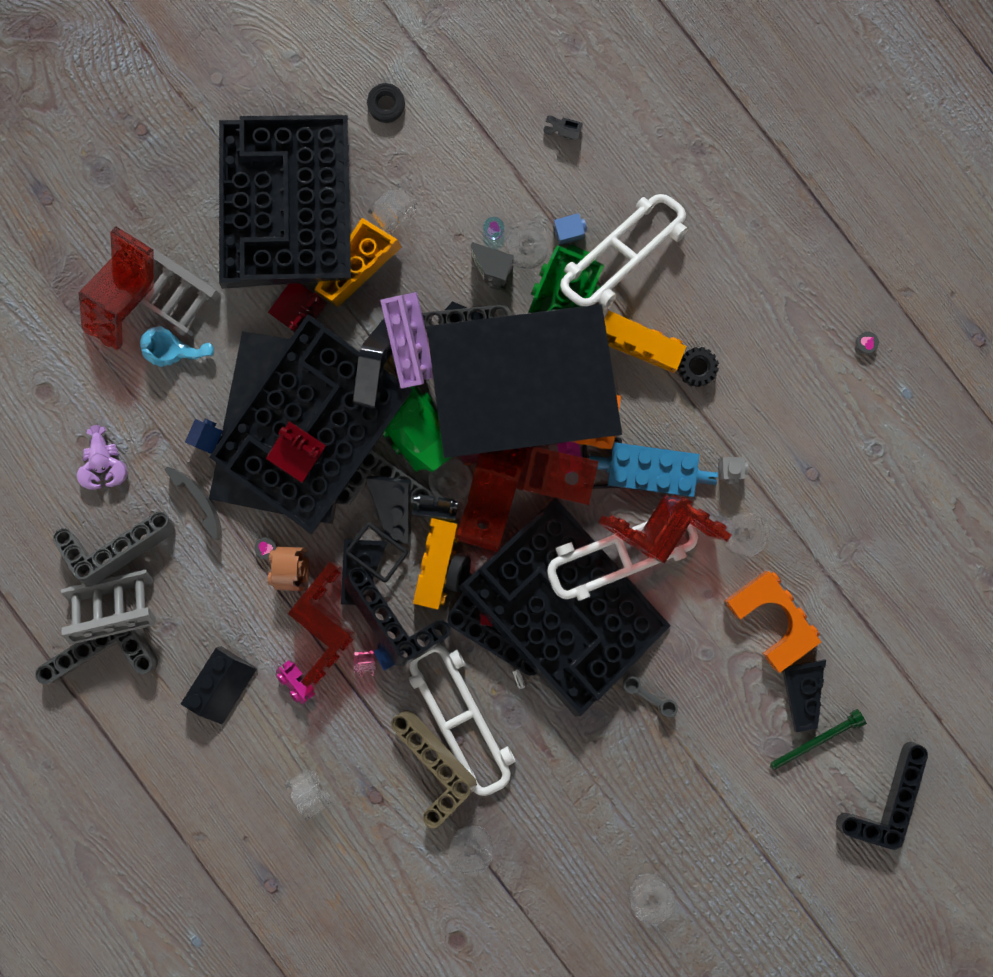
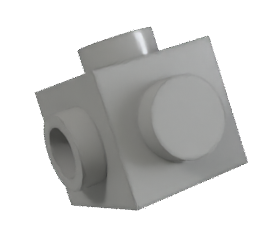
[719,457,749,484]

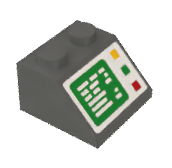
[471,242,514,290]

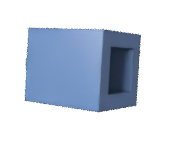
[553,213,587,246]

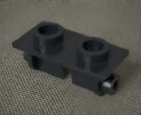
[412,494,458,521]

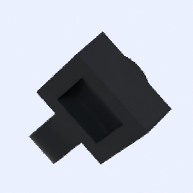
[543,115,583,140]

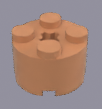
[268,547,309,591]

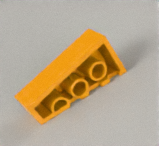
[315,218,402,307]
[604,310,687,373]
[413,518,462,609]

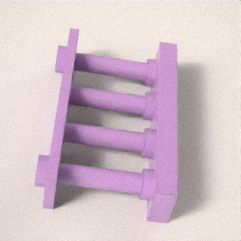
[380,292,433,388]

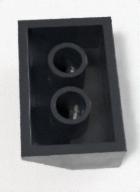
[181,646,257,724]

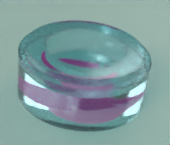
[483,217,504,240]

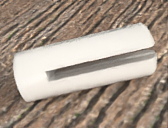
[512,669,526,689]

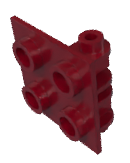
[268,283,327,332]
[266,421,326,483]

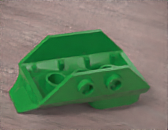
[528,245,604,313]
[383,376,453,472]

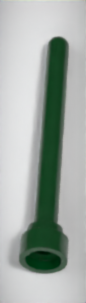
[770,709,867,770]

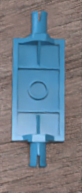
[588,442,718,497]

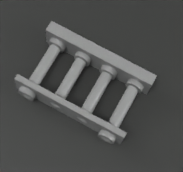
[116,243,221,336]
[61,570,156,645]

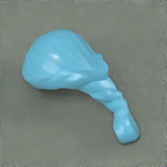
[140,326,214,367]

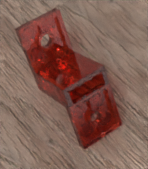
[78,226,154,351]
[480,446,599,505]
[455,447,529,552]
[598,495,732,563]
[288,561,355,688]

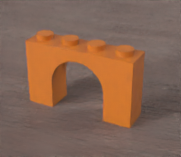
[724,571,821,673]

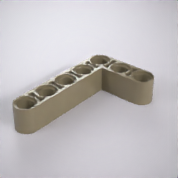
[391,710,477,828]

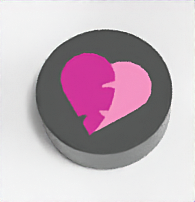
[855,332,879,354]
[255,538,277,559]

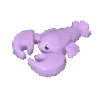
[77,425,128,490]

